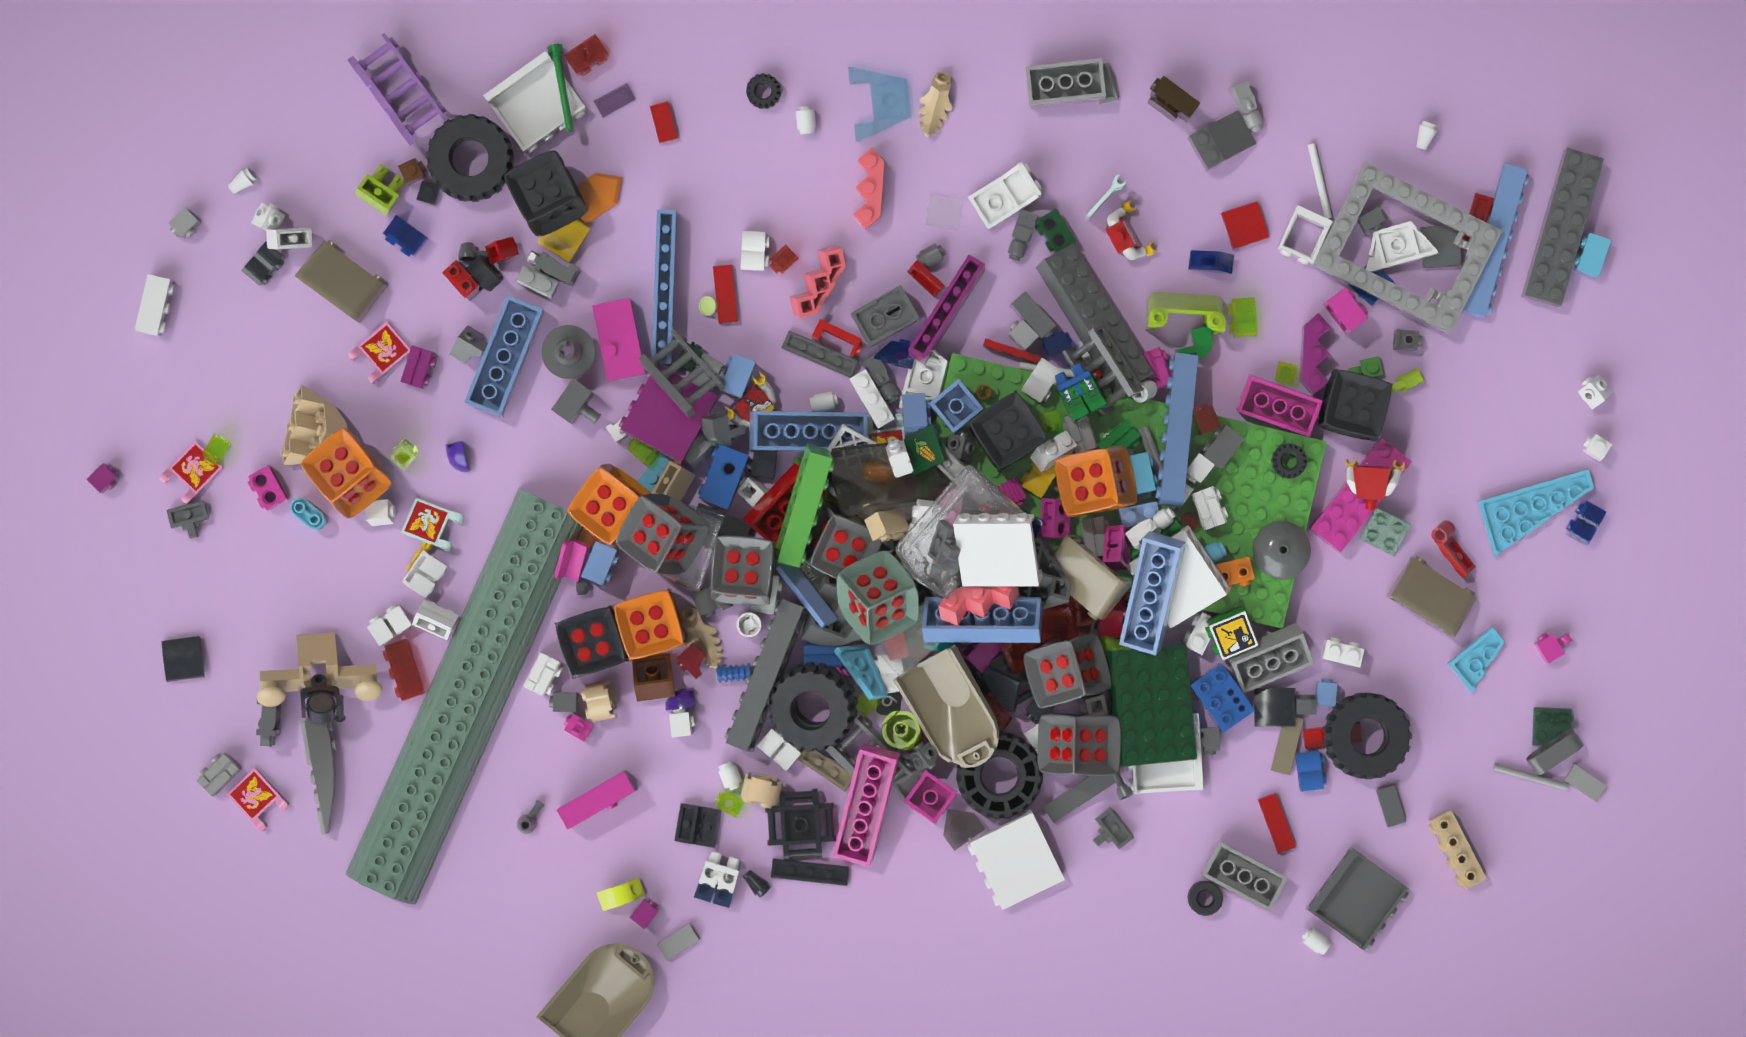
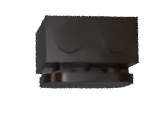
[1148,75,1200,123]

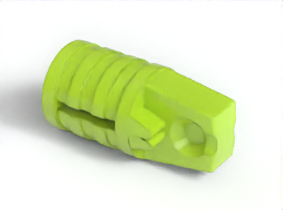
[1392,367,1424,393]

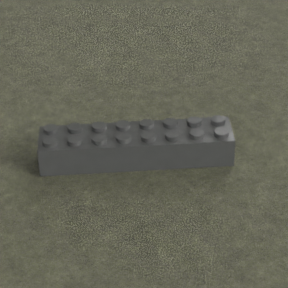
[1521,148,1604,307]
[1036,244,1154,394]
[725,599,808,752]

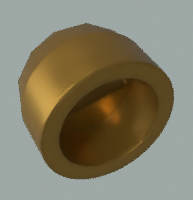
[976,384,992,400]

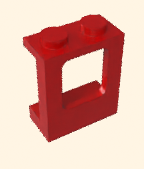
[812,319,864,358]

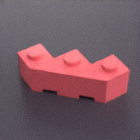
[853,148,884,230]
[789,246,846,318]
[938,586,1019,626]

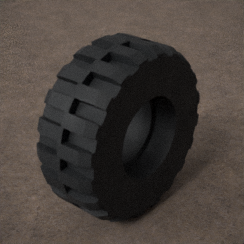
[426,114,514,202]
[769,662,858,751]
[1322,693,1412,779]
[956,732,1043,819]

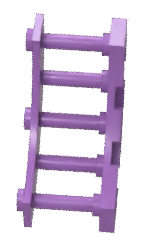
[348,33,447,146]

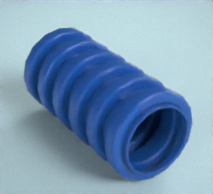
[716,663,752,683]

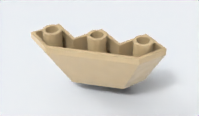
[281,385,347,466]

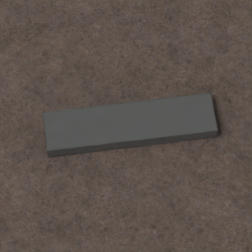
[781,331,859,378]
[1043,775,1116,823]

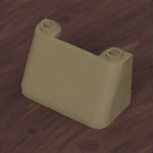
[295,240,387,323]
[1053,534,1132,620]
[1386,556,1477,637]

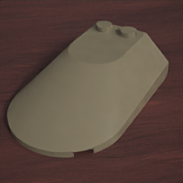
[893,646,999,768]
[536,944,654,1037]

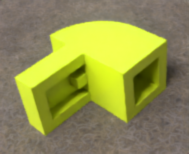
[597,878,645,911]

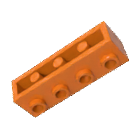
[1215,557,1255,589]

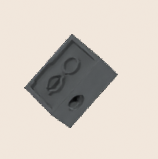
[851,285,920,349]

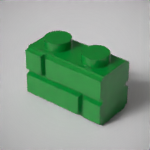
[1097,419,1141,450]

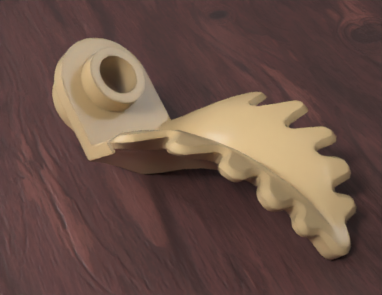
[918,71,953,137]
[681,607,722,669]

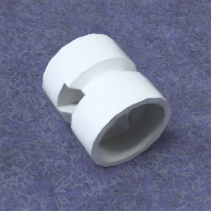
[737,612,762,637]

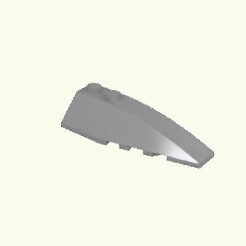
[300,720,337,835]

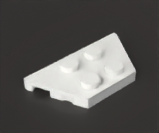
[1366,221,1439,273]
[899,350,950,409]

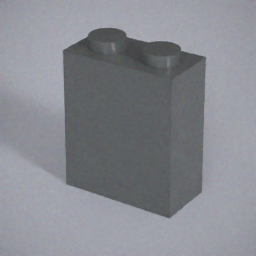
[1010,291,1056,340]

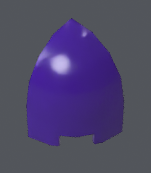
[445,441,469,472]
[665,688,696,710]

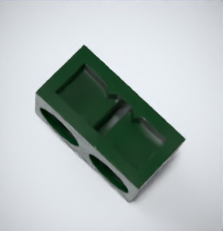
[1035,209,1076,253]

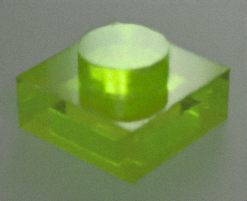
[1274,361,1298,384]

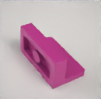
[554,539,591,582]

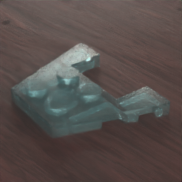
[848,67,911,142]

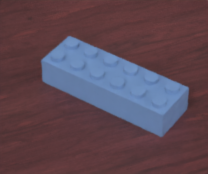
[464,295,545,417]
[749,411,868,451]
[1119,531,1186,655]
[922,597,1043,643]

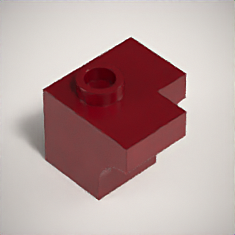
[676,642,707,679]

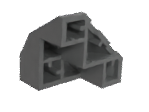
[1018,538,1072,609]
[801,574,861,646]

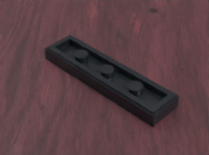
[771,858,849,886]

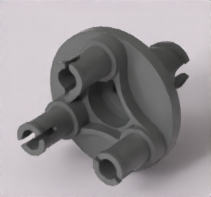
[541,325,596,379]

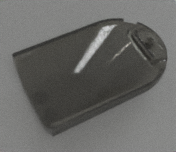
[831,442,952,516]

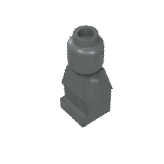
[1008,209,1038,261]
[861,354,899,404]

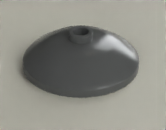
[1253,521,1311,579]

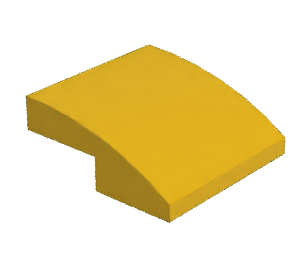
[537,219,591,262]

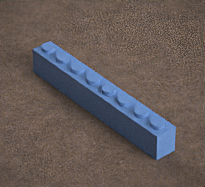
[1462,163,1529,318]
[652,210,677,365]
[1156,353,1198,507]

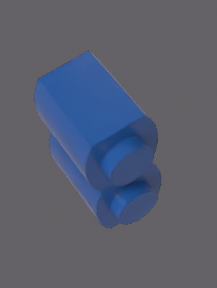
[1295,750,1327,792]

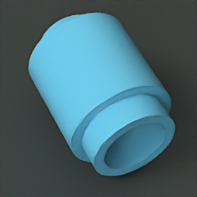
[1203,541,1227,563]

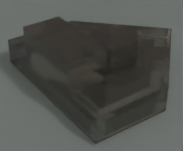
[943,808,985,851]

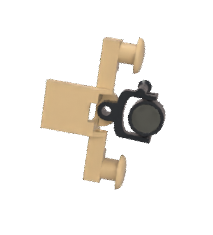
[257,632,383,724]

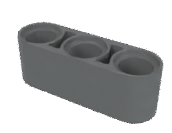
[1526,729,1584,775]

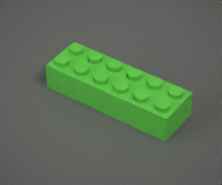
[774,444,834,568]

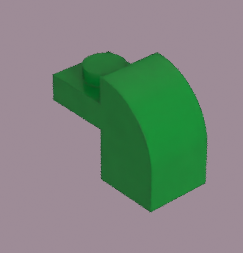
[1175,326,1213,361]

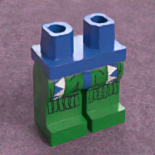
[1055,363,1107,423]

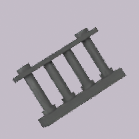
[1062,325,1144,417]
[638,329,724,418]
[826,715,915,783]

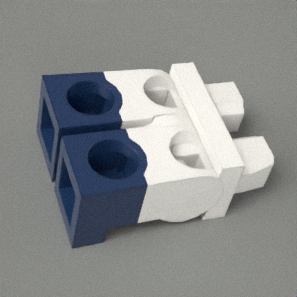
[694,851,739,908]

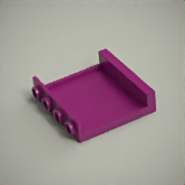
[618,364,718,466]

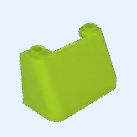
[1145,292,1226,335]

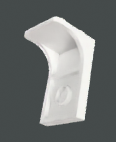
[968,162,1042,230]

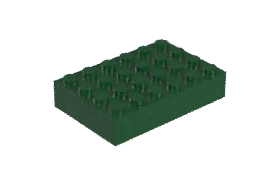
[1106,644,1197,767]

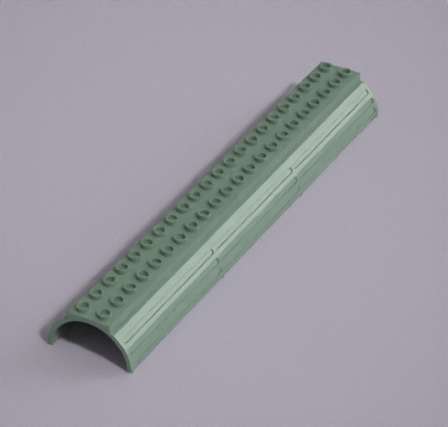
[345,488,585,905]

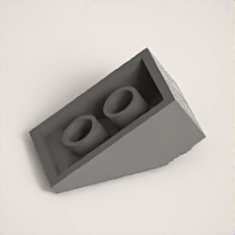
[1188,110,1256,171]

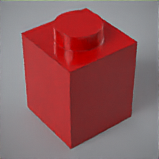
[485,236,519,264]

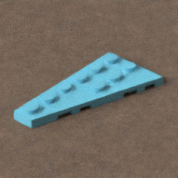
[1478,469,1594,557]

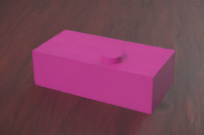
[592,298,646,382]
[1236,374,1323,437]
[556,770,637,830]

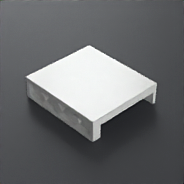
[483,51,587,153]
[953,513,1043,586]
[1129,525,1231,628]
[1128,712,1204,794]
[967,808,1065,910]

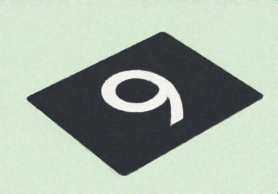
[876,692,902,716]

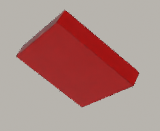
[1221,201,1269,250]

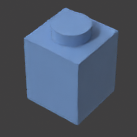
[1315,678,1338,707]

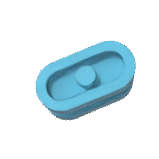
[290,498,327,530]

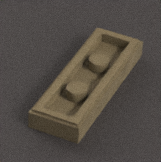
[1271,717,1304,775]
[797,748,852,792]

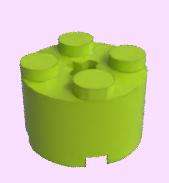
[882,711,924,752]

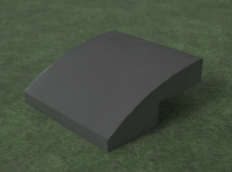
[1420,225,1461,268]

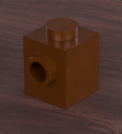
[398,158,426,186]

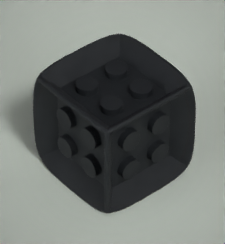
[504,150,588,237]
[1318,369,1393,442]
[966,390,1049,473]

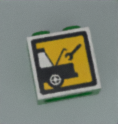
[1205,606,1258,660]

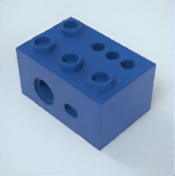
[698,444,750,510]
[1190,663,1255,733]

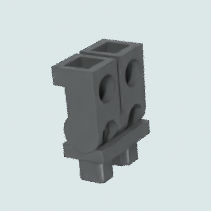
[527,250,581,287]
[256,700,281,747]

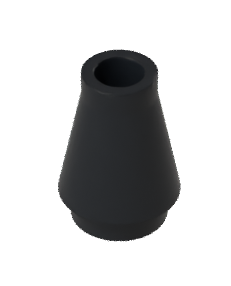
[743,869,771,898]

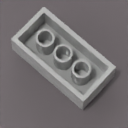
[1026,58,1106,107]
[1228,623,1314,694]
[1200,840,1288,912]

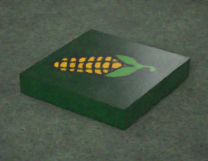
[904,425,948,475]

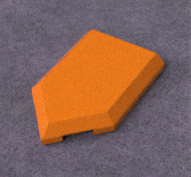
[577,172,622,225]

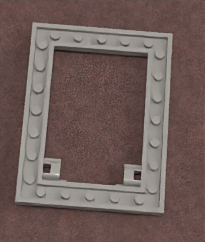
[1313,162,1502,334]

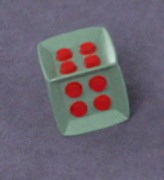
[837,551,919,645]

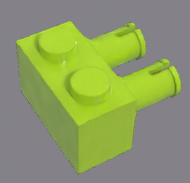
[355,164,405,216]

